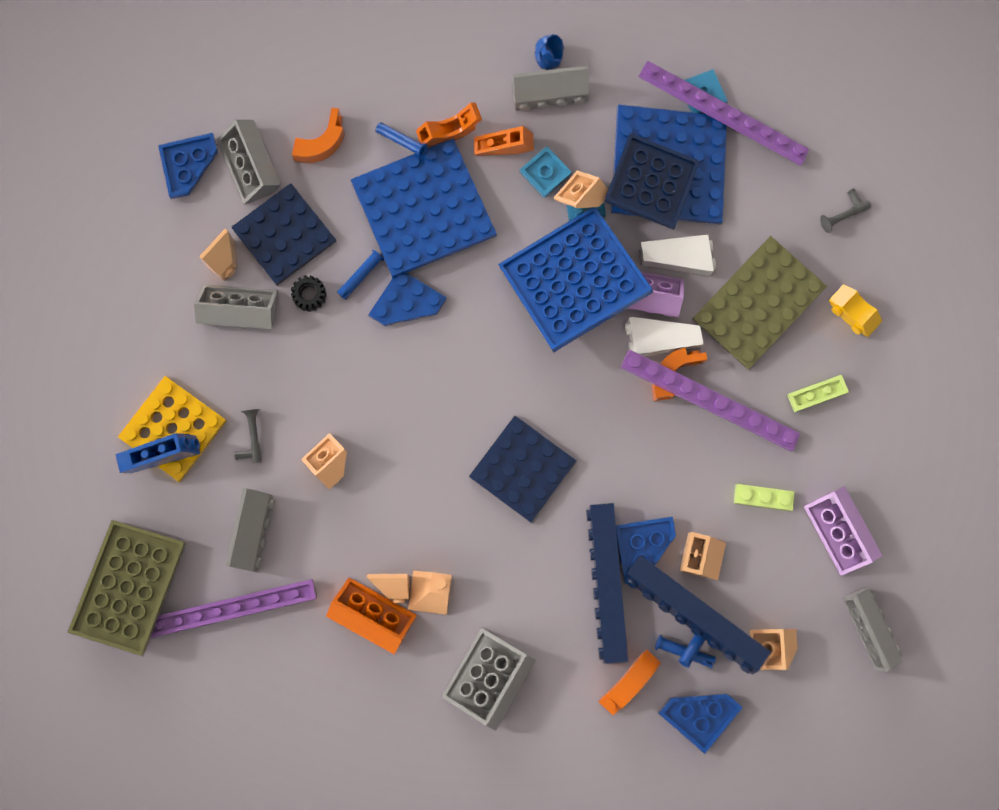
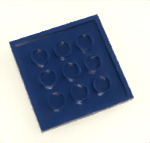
[604,133,699,230]
[231,183,336,286]
[469,416,577,523]

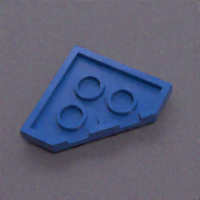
[158,132,218,199]
[368,273,447,326]
[616,517,676,584]
[658,694,743,754]

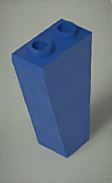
[115,433,200,474]

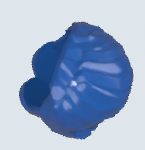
[535,34,564,70]

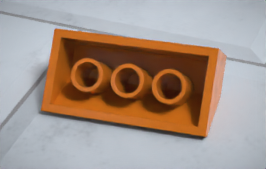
[326,577,417,655]

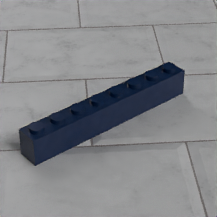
[586,503,628,664]
[623,555,771,675]

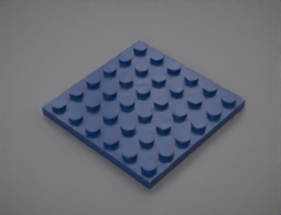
[611,104,727,224]
[350,138,497,278]
[498,207,653,353]

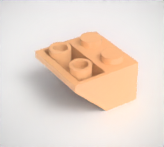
[679,532,726,581]

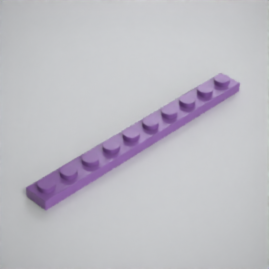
[638,60,809,166]
[620,349,801,452]
[151,579,317,638]

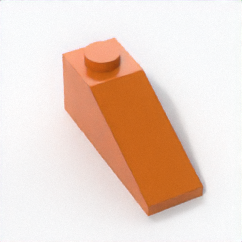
[474,126,534,156]

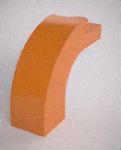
[416,103,482,147]
[292,107,345,163]
[652,348,707,401]
[599,649,661,715]

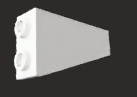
[639,235,716,276]
[625,317,703,357]

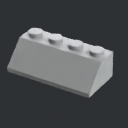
[512,65,589,111]
[217,120,281,204]
[194,285,278,330]
[226,488,275,572]
[842,587,903,672]

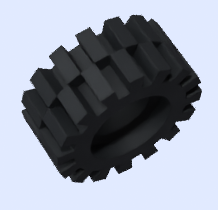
[291,275,327,312]

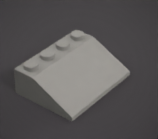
[441,628,536,730]

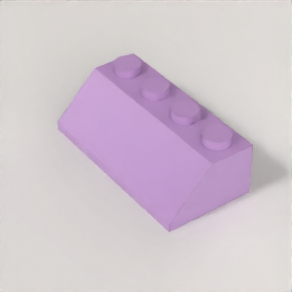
[628,271,684,317]
[804,486,882,576]

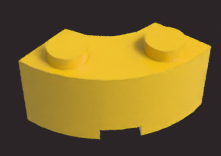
[828,285,882,337]

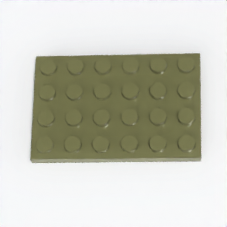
[692,236,827,370]
[67,520,186,657]

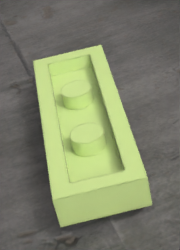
[787,375,849,413]
[734,484,795,511]

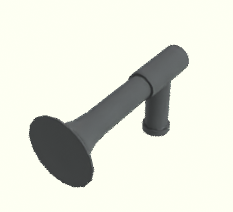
[820,188,871,233]
[234,409,262,463]

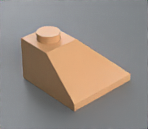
[554,171,608,208]
[199,229,237,281]
[301,433,347,489]
[408,571,452,615]
[367,574,410,603]
[750,628,798,670]

